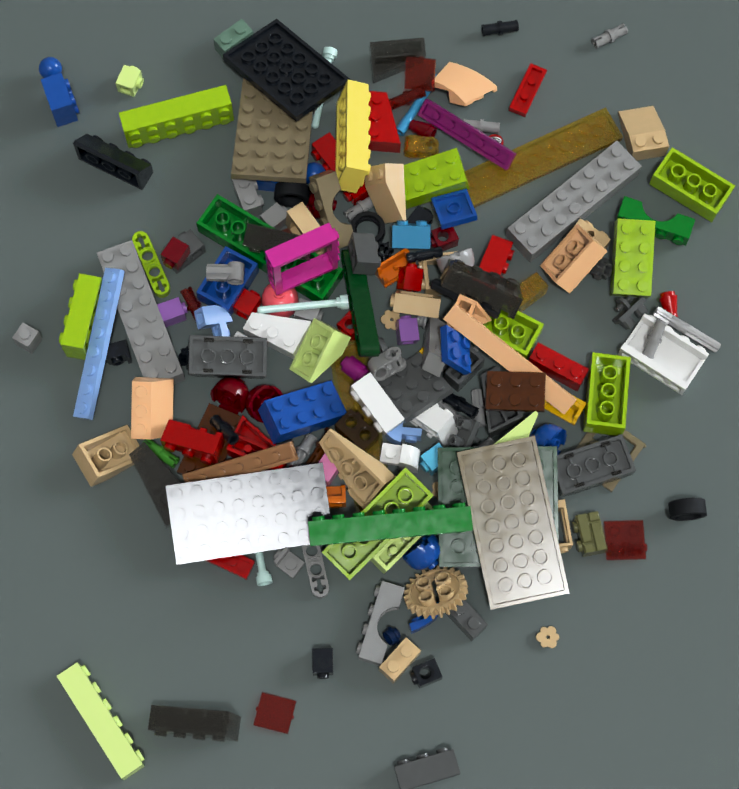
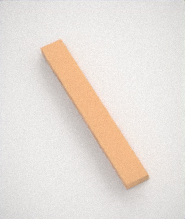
[443,303,577,414]

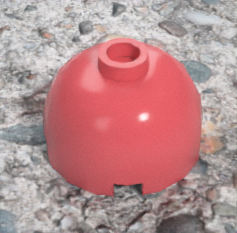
[261,284,299,318]

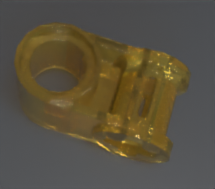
[403,135,439,158]

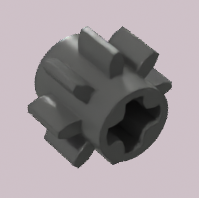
[590,257,613,280]

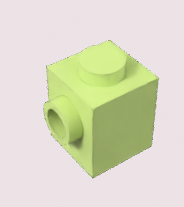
[116,65,144,97]

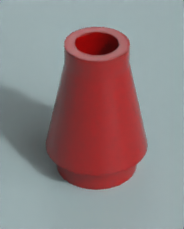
[659,291,678,317]

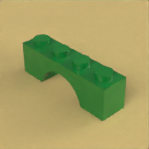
[616,196,695,246]

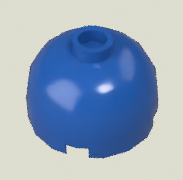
[530,424,567,455]
[402,535,440,570]

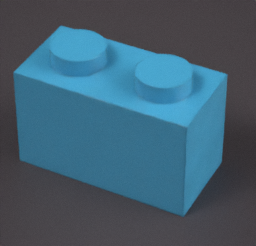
[392,220,431,249]

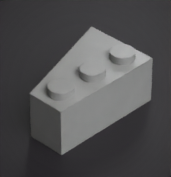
[422,317,447,377]

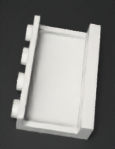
[618,313,709,395]

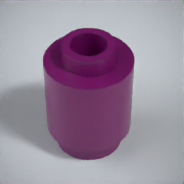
[340,355,370,382]

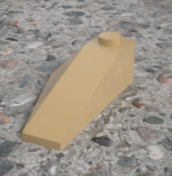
[319,429,396,509]

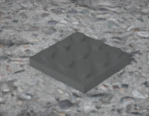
[376,352,453,423]

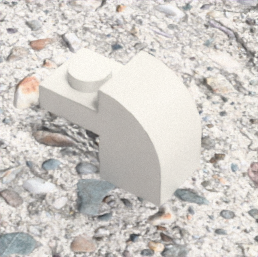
[380,443,421,473]

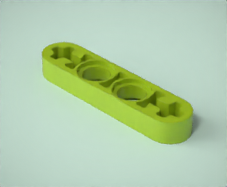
[132,231,171,298]

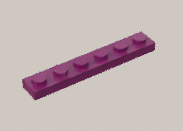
[418,99,517,170]

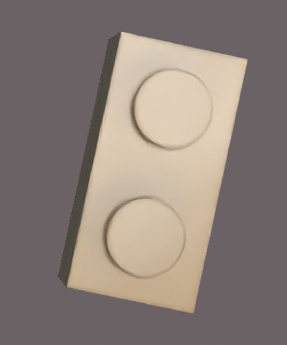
[379,637,421,684]

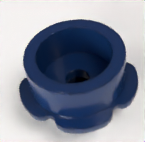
[383,627,401,646]

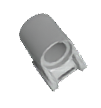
[367,347,407,381]

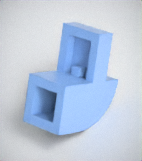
[194,305,233,337]
[385,423,422,445]

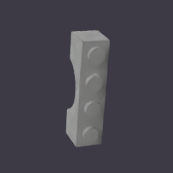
[356,581,405,666]

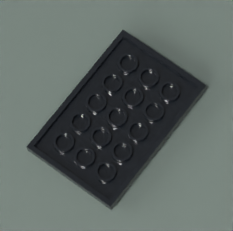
[223,19,350,122]

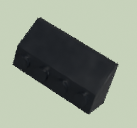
[73,134,153,190]

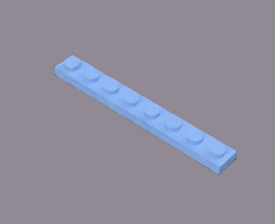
[73,268,125,420]

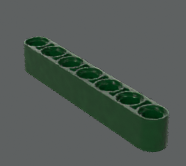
[341,249,380,357]

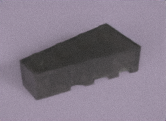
[440,259,523,319]
[129,442,180,529]
[148,705,241,742]

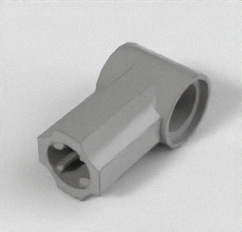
[206,261,245,285]

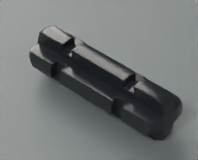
[406,247,443,263]

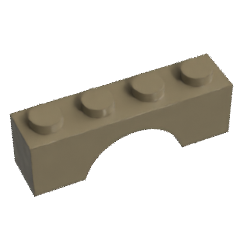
[309,170,353,249]

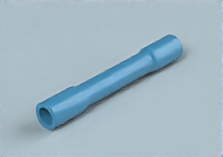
[396,73,437,136]

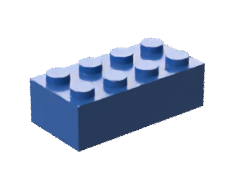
[258,380,347,444]

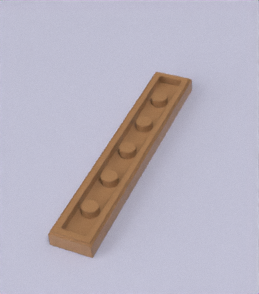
[182,441,298,483]

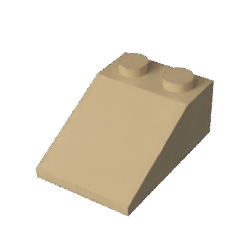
[618,106,669,160]
[364,163,406,224]
[72,425,146,487]

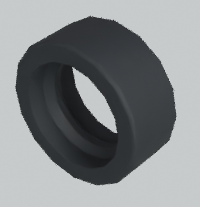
[274,182,310,208]
[351,211,385,244]
[668,498,707,521]

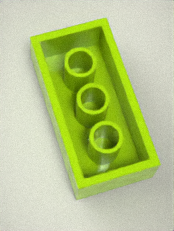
[649,147,735,222]
[404,148,470,209]
[610,218,656,298]
[59,273,102,360]
[473,289,544,359]
[583,352,631,436]

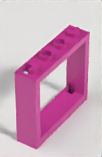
[265,223,340,296]

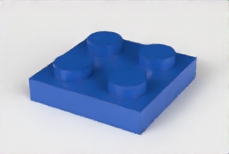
[431,188,478,229]
[440,325,471,375]

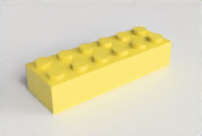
[335,80,371,193]

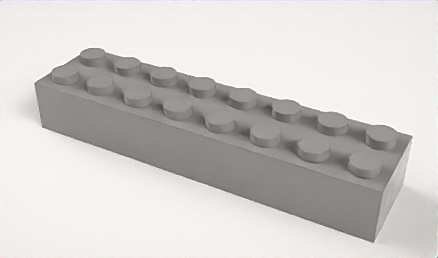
[505,141,642,263]
[97,240,185,384]

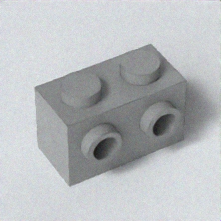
[232,179,264,216]

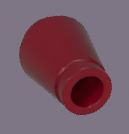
[408,120,437,141]

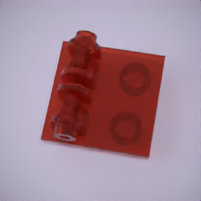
[604,520,647,560]

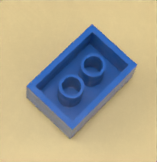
[196,246,259,316]

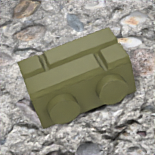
[571,511,607,557]

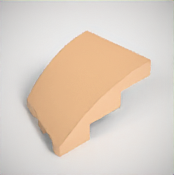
[432,62,497,106]

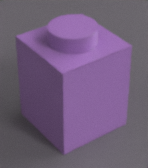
[157,297,188,327]
[395,315,420,345]

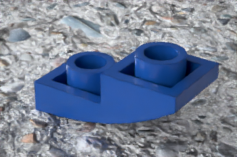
[408,602,439,634]

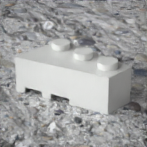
[243,312,312,359]
[349,372,405,436]
[410,404,459,448]

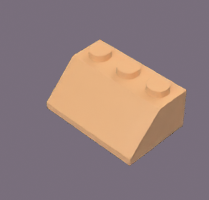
[540,224,607,294]
[131,377,174,440]

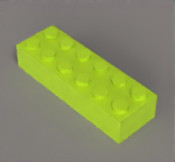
[119,85,234,148]
[322,467,434,580]

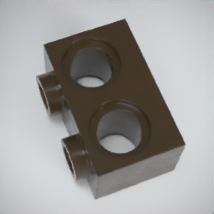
[335,409,379,452]

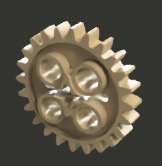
[404,565,468,619]

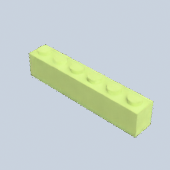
[57,662,145,780]

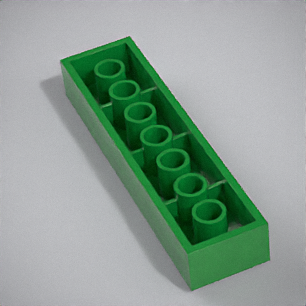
[196,194,343,301]
[308,503,473,547]

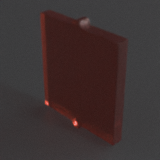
[405,56,436,92]
[254,692,296,734]

